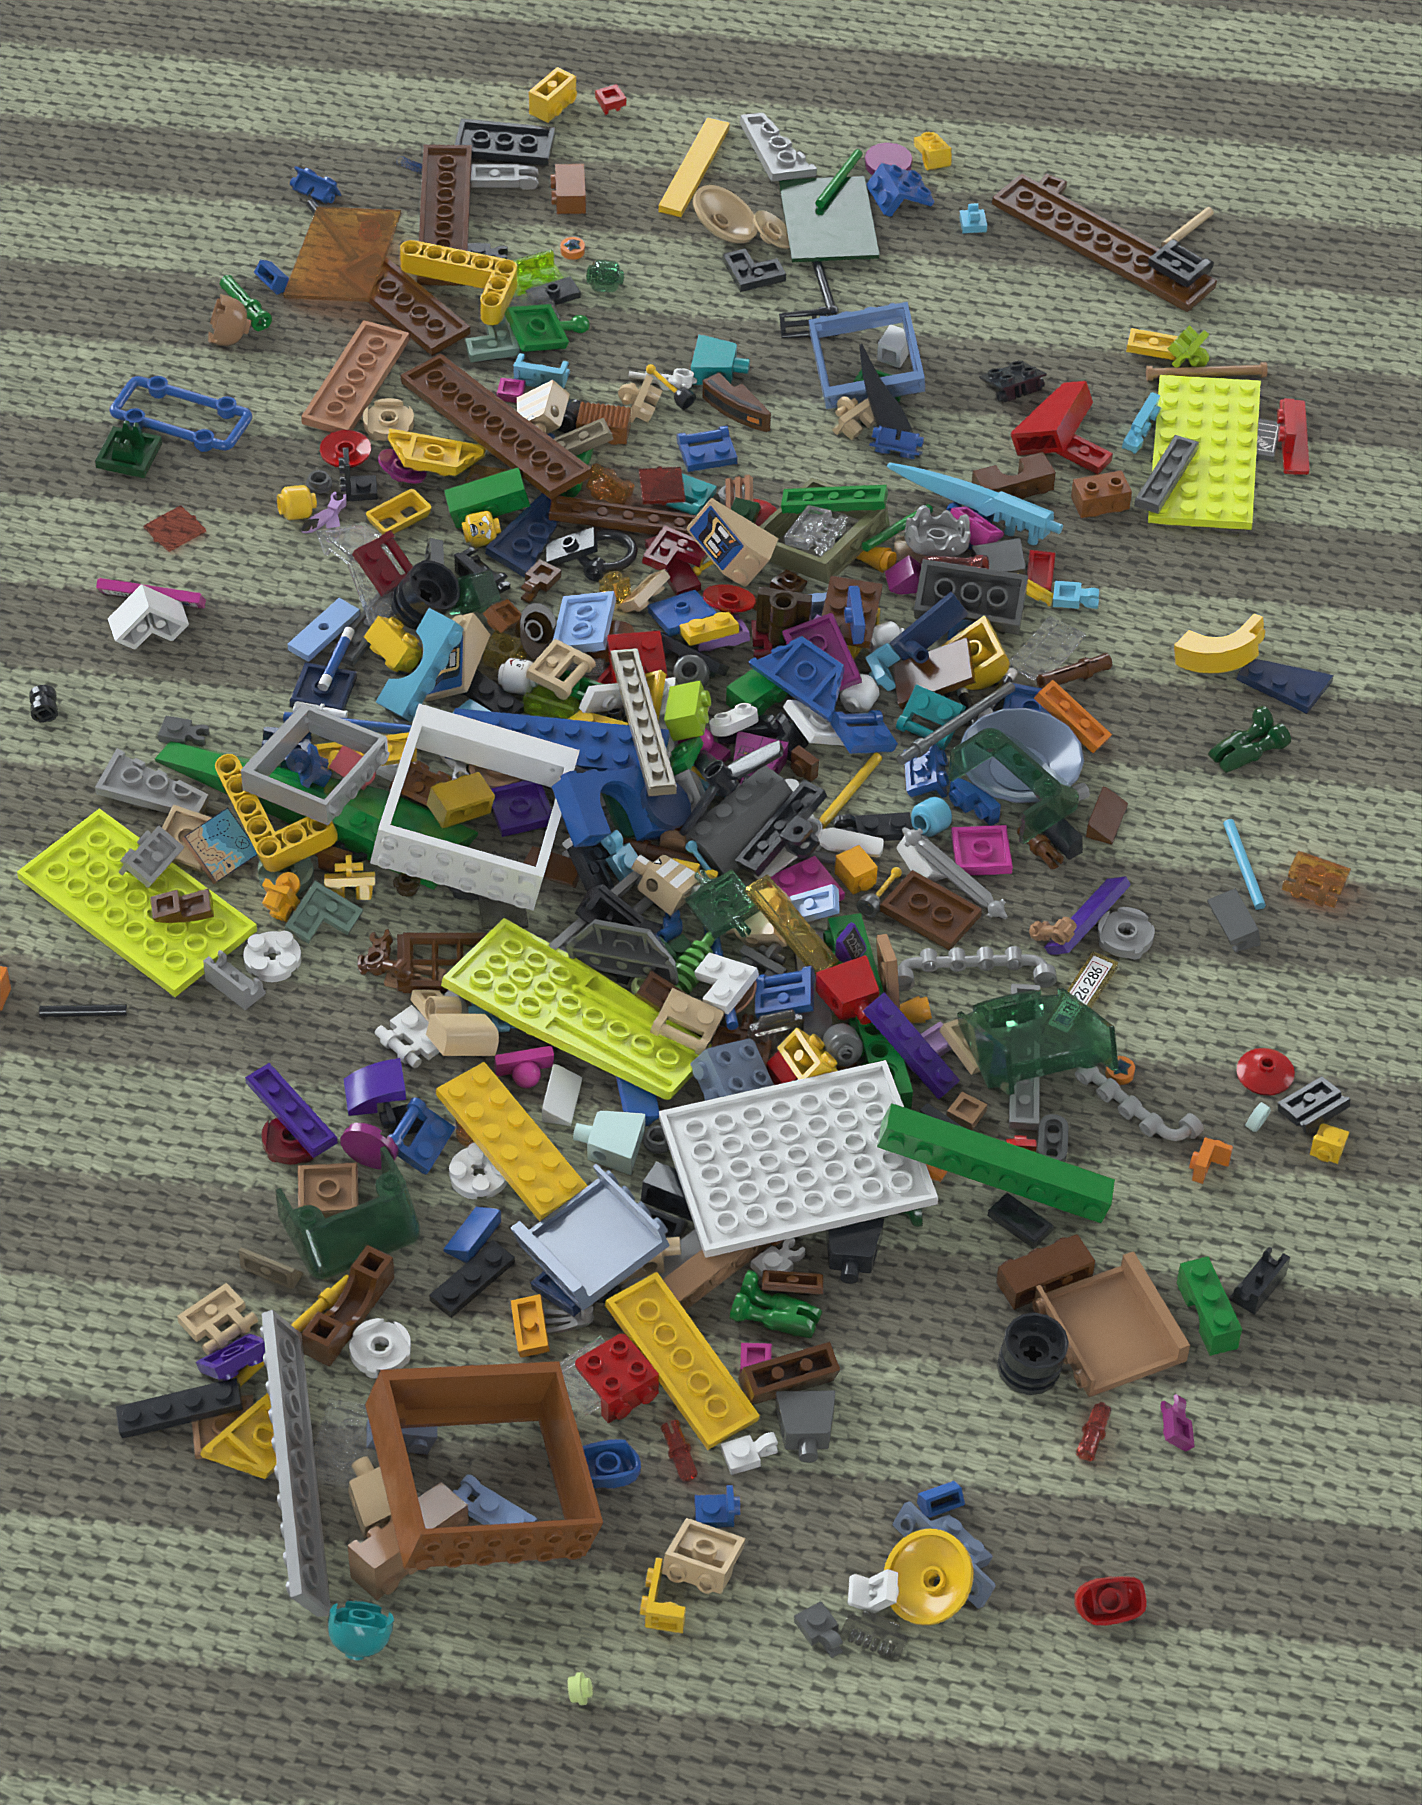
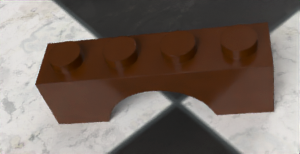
[302,1245,395,1367]

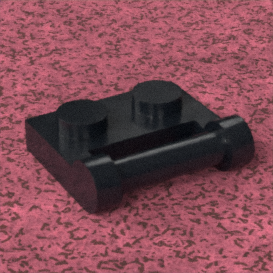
[1148,239,1214,288]

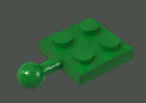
[504,304,590,352]

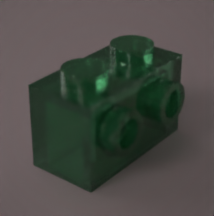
[450,570,501,615]

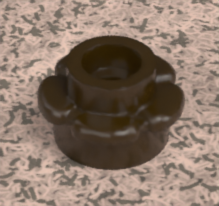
[393,872,421,897]

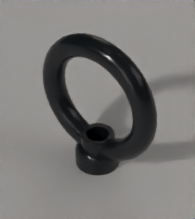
[577,529,638,582]

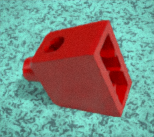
[815,955,879,1025]

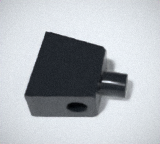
[826,1218,884,1284]

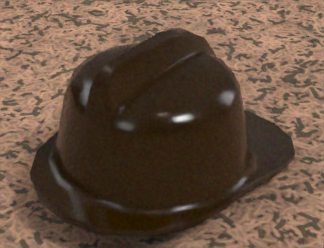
[515,603,556,660]

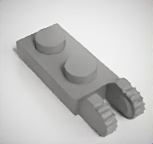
[471,164,538,190]

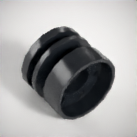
[390,560,460,630]
[997,1313,1069,1395]

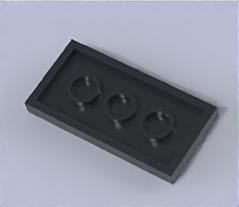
[455,118,555,166]

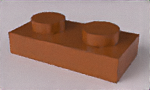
[483,599,522,633]

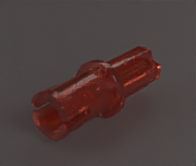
[1076,1402,1112,1461]
[661,1420,698,1482]

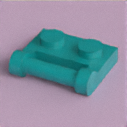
[650,469,717,516]
[896,684,966,750]

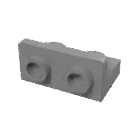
[119,826,184,888]

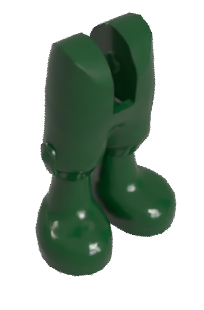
[1208,706,1291,773]

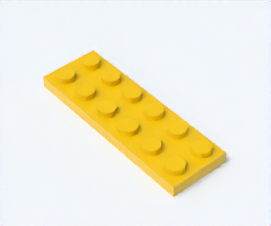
[436,1062,588,1221]
[605,1272,760,1450]

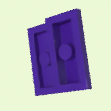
[344,1058,406,1116]

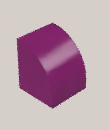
[885,555,922,595]

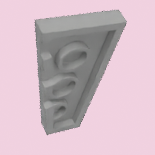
[739,113,817,181]

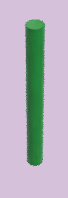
[815,149,863,208]
[861,504,933,552]

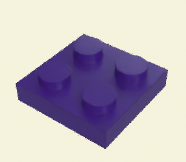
[491,780,552,837]
[196,1334,266,1381]

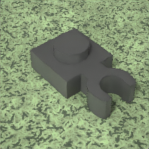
[158,716,210,746]

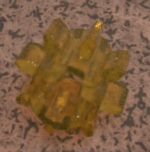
[599,571,631,604]

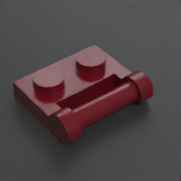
[352,530,414,597]

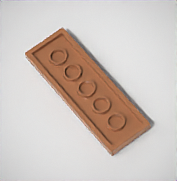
[301,320,410,433]

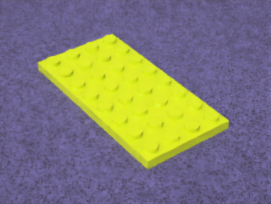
[1148,375,1261,530]
[17,809,257,997]

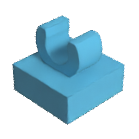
[959,203,987,233]

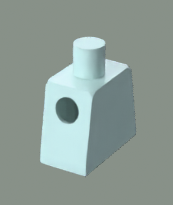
[573,1111,645,1175]

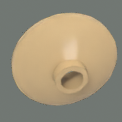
[753,210,789,249]

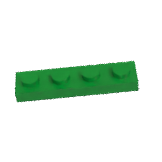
[781,485,888,514]

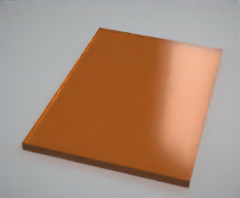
[283,207,402,302]

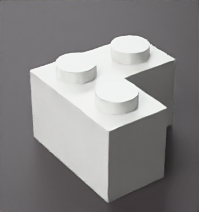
[108,584,189,649]

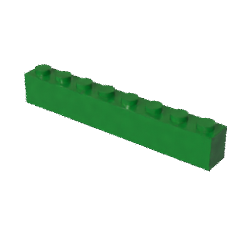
[877,1103,1115,1223]

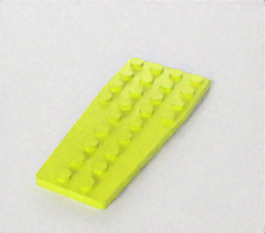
[441,918,712,1100]

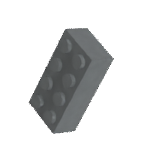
[914,559,1028,635]

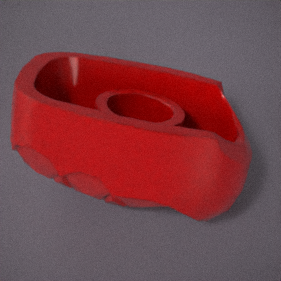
[1074,1576,1147,1626]

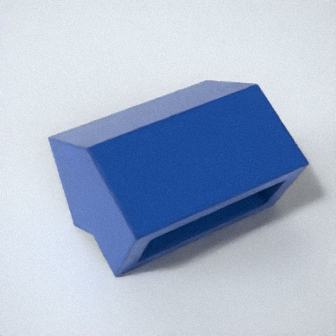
[254,259,290,295]
[917,1481,965,1518]

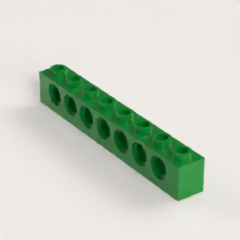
[823,913,913,1109]

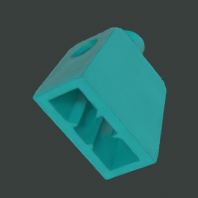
[691,334,750,385]

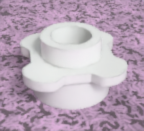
[668,368,697,389]

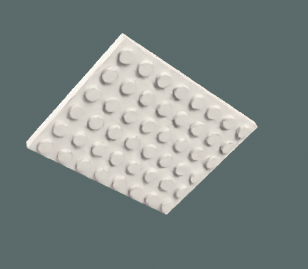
[659,1060,938,1258]

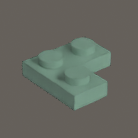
[465,316,519,363]
[285,881,363,944]

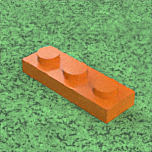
[1034,680,1112,754]

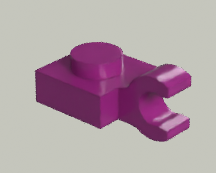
[1160,1394,1195,1451]

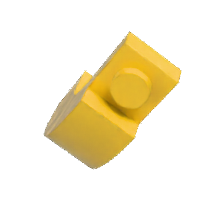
[1174,614,1265,673]

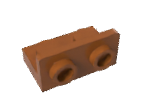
[389,760,453,808]

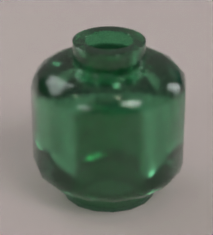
[586,259,624,293]

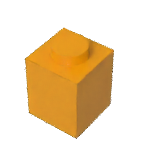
[835,845,878,895]

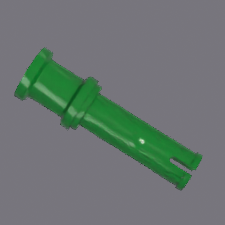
[219,275,272,331]

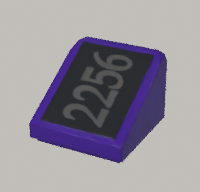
[835,922,867,963]

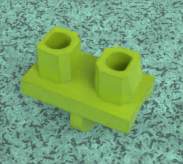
[1167,325,1209,368]

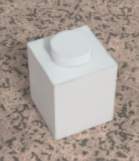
[877,325,909,368]

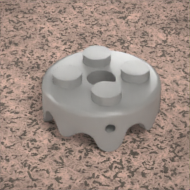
[904,505,971,560]

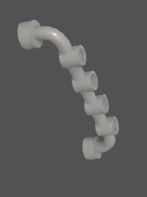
[898,946,1057,991]
[1068,1028,1204,1141]

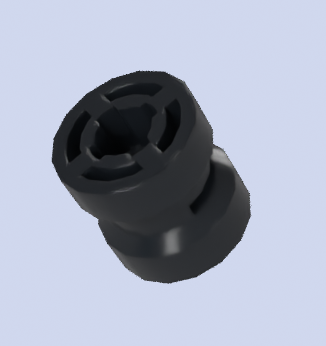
[29,685,58,723]

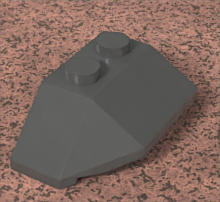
[567,919,679,985]

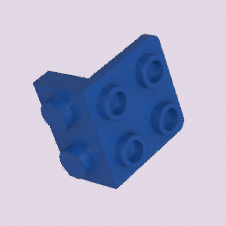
[866,163,935,217]

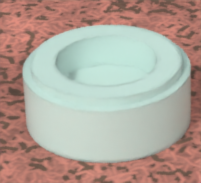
[1245,1102,1271,1132]

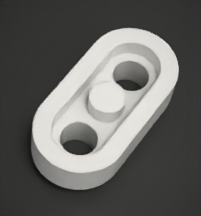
[709,703,758,736]

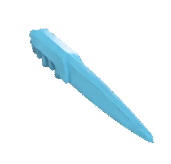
[887,463,1063,545]

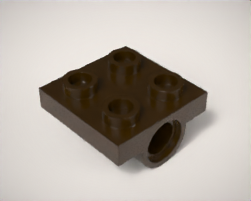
[756,586,812,647]

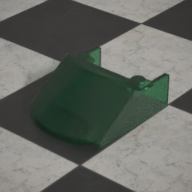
[957,988,1119,1095]

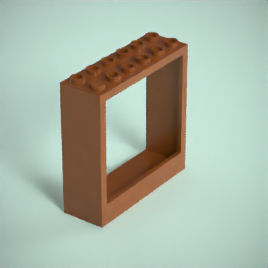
[365,1361,603,1570]

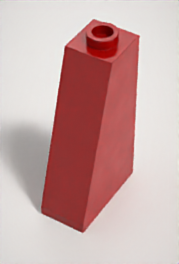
[1010,381,1093,455]

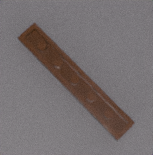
[549,496,696,537]

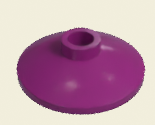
[378,449,427,484]

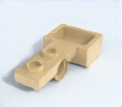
[410,990,499,1056]

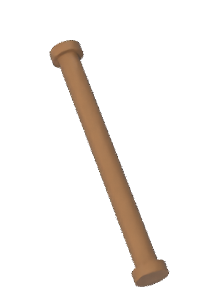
[1146,362,1267,381]

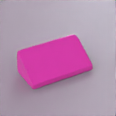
[950,506,1004,546]

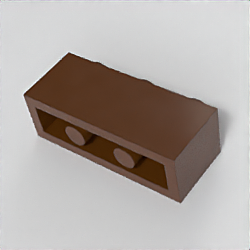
[996,1234,1095,1310]
[738,1342,840,1405]

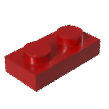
[1056,434,1113,475]

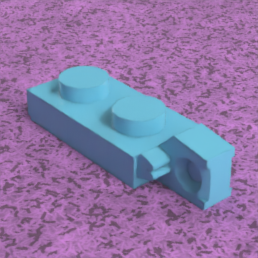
[1122,392,1161,454]

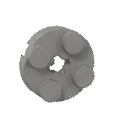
[1097,907,1155,960]

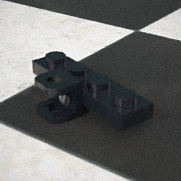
[735,780,827,877]

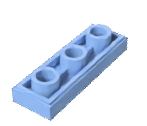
[288,598,360,662]

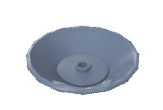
[959,708,1084,803]

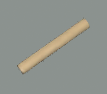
[1161,207,1214,247]

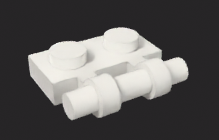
[375,1005,440,1068]

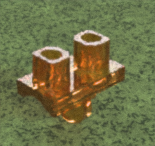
[586,463,635,505]

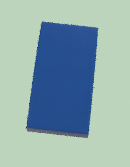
[949,777,1001,826]

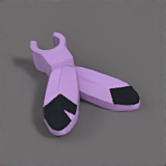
[301,492,347,542]

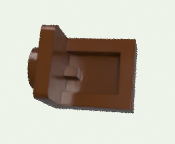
[315,843,353,874]

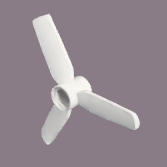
[754,779,884,881]

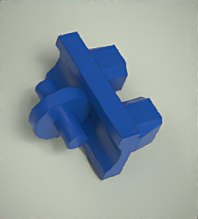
[286,743,332,788]

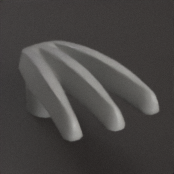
[544,1305,594,1334]

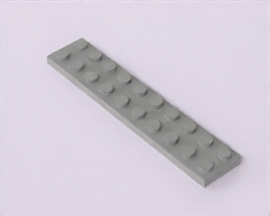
[260,1310,331,1617]

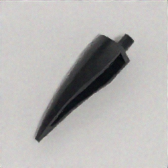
[859,344,913,440]

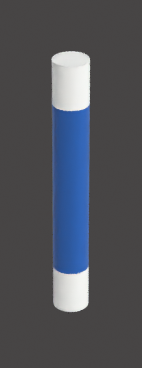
[318,627,355,691]

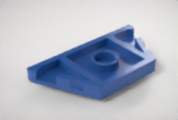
[749,636,845,722]

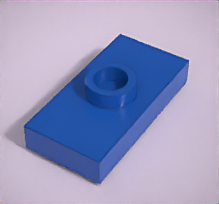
[844,586,865,644]

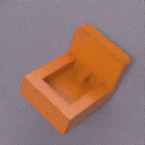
[1189,1137,1233,1184]

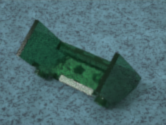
[948,728,1079,845]
[275,1146,420,1279]

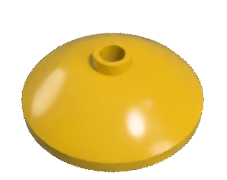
[884,1529,973,1626]

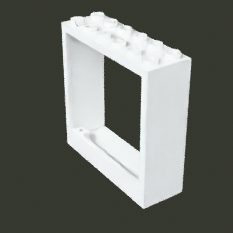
[370,704,580,911]

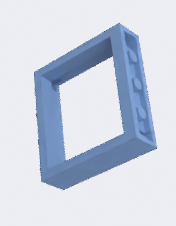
[809,302,925,409]

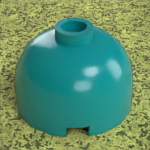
[328,1601,394,1660]

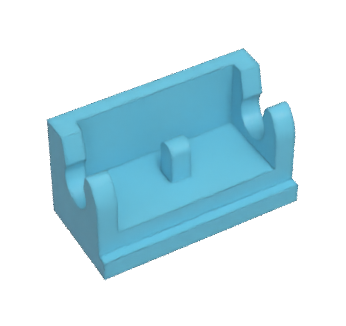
[514,353,569,388]

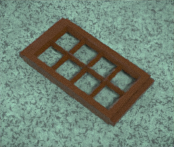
[397,932,488,993]

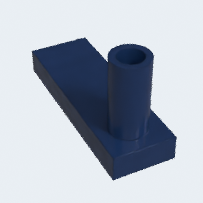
[889,592,968,663]

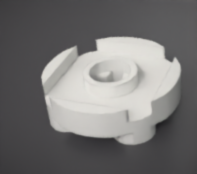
[244,931,301,982]
[449,1142,507,1199]
[349,1318,411,1379]

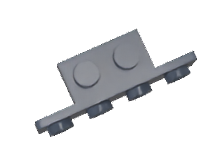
[893,1501,995,1608]

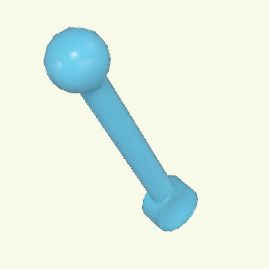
[685,840,722,884]

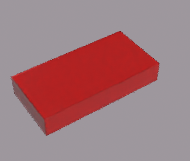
[1027,550,1056,592]

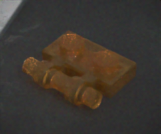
[1281,850,1351,908]

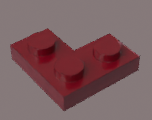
[642,525,708,571]

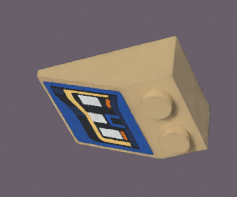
[686,498,778,587]
[422,613,490,702]

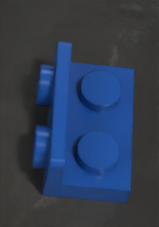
[904,743,950,798]

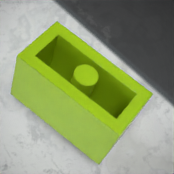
[664,680,711,741]

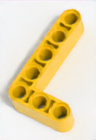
[400,240,517,325]
[215,754,338,872]

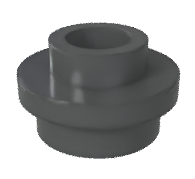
[306,470,332,494]
[643,1125,669,1154]

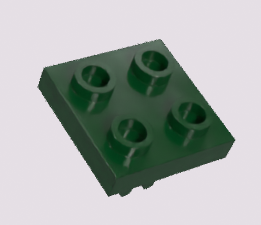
[95,420,162,478]

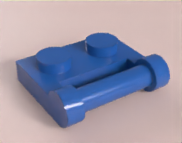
[677,425,738,472]
[830,710,898,754]
[755,966,816,1020]
[388,1097,456,1175]

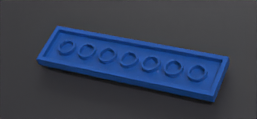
[445,708,670,772]

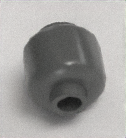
[673,654,710,688]
[822,1023,863,1067]

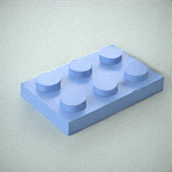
[553,591,616,652]

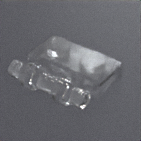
[784,505,848,555]

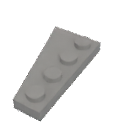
[95,748,209,814]

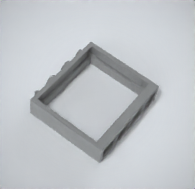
[241,703,389,825]

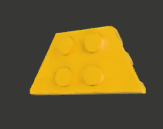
[388,428,486,476]
[200,1393,277,1479]

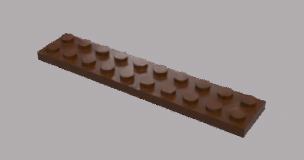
[992,173,1217,312]
[400,354,592,499]

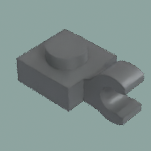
[794,1601,843,1658]

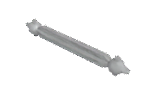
[902,827,1008,919]

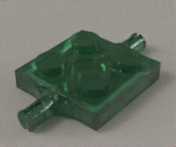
[684,869,762,940]

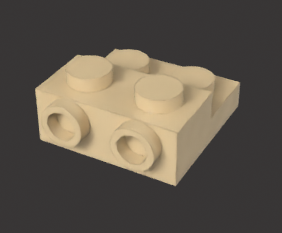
[661,1518,746,1594]

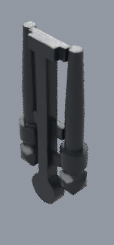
[779,306,840,338]

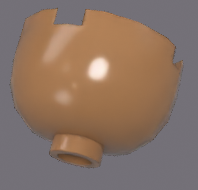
[208,294,251,346]

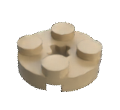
[363,398,414,441]

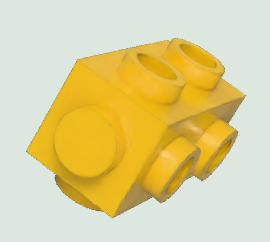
[364,616,423,673]

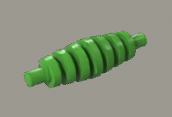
[675,932,716,995]

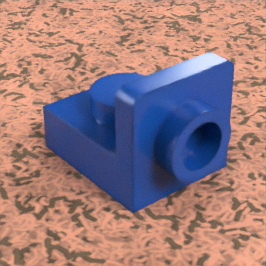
[694,1485,740,1528]

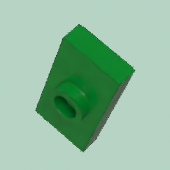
[669,736,704,776]

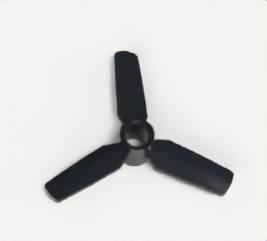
[679,740,784,836]

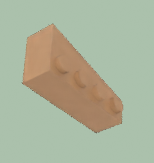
[348,1482,469,1601]

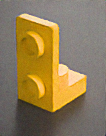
[640,1558,686,1633]

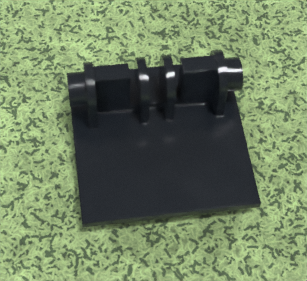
[979,361,1047,403]

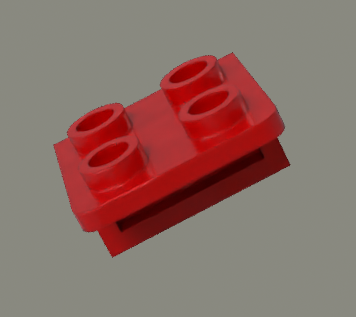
[575,1333,659,1424]

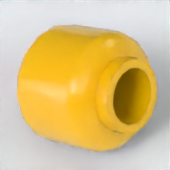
[277,485,317,520]

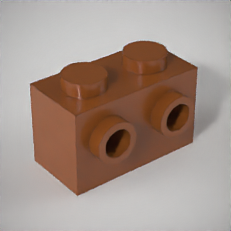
[1071,470,1132,518]

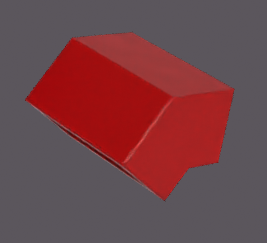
[766,1051,798,1085]

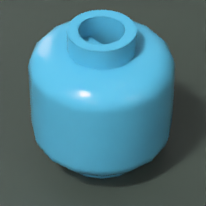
[911,797,952,837]

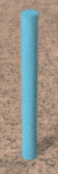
[1223,819,1266,910]

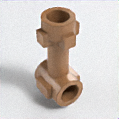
[1029,917,1077,945]

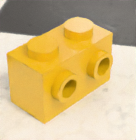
[529,67,577,123]
[427,772,495,828]
[777,1028,838,1080]

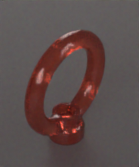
[920,555,990,569]

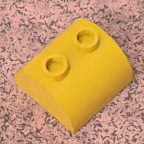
[941,615,1010,690]

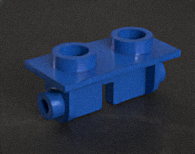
[290,166,341,204]
[869,426,924,459]

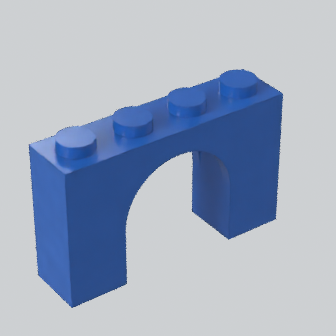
[552,766,668,847]

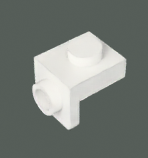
[848,1569,899,1613]

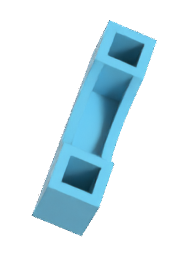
[376,608,464,722]

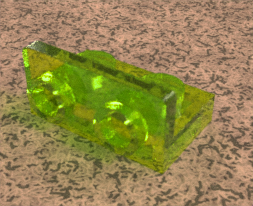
[512,249,563,298]
[523,685,582,719]

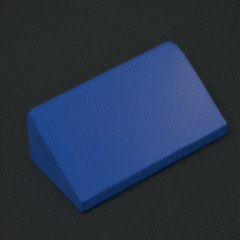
[616,1076,659,1126]
[443,1207,501,1263]

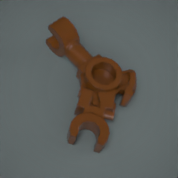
[357,929,413,982]

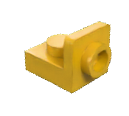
[1310,1123,1349,1164]

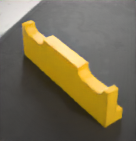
[1017,573,1054,606]

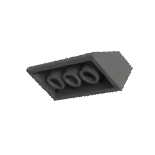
[686,765,793,879]

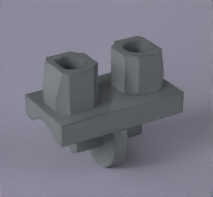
[739,943,787,988]

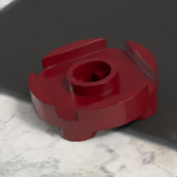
[261,1117,314,1165]

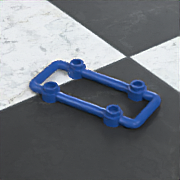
[109,376,253,452]

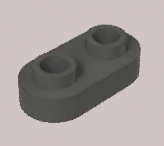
[1037,1114,1069,1162]

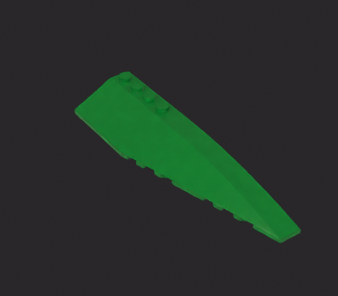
[155,741,478,890]

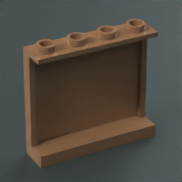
[1032,1251,1190,1397]

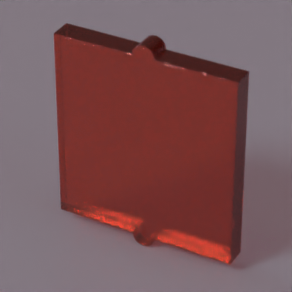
[639,466,685,505]
[143,505,206,552]

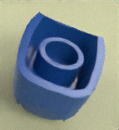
[582,1439,641,1489]

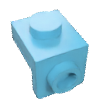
[865,643,900,691]

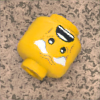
[462,511,501,548]

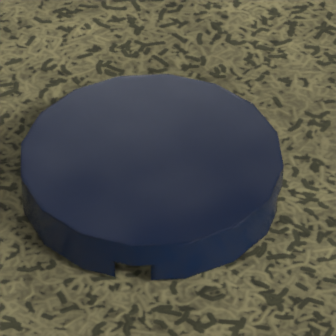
[640,783,691,831]

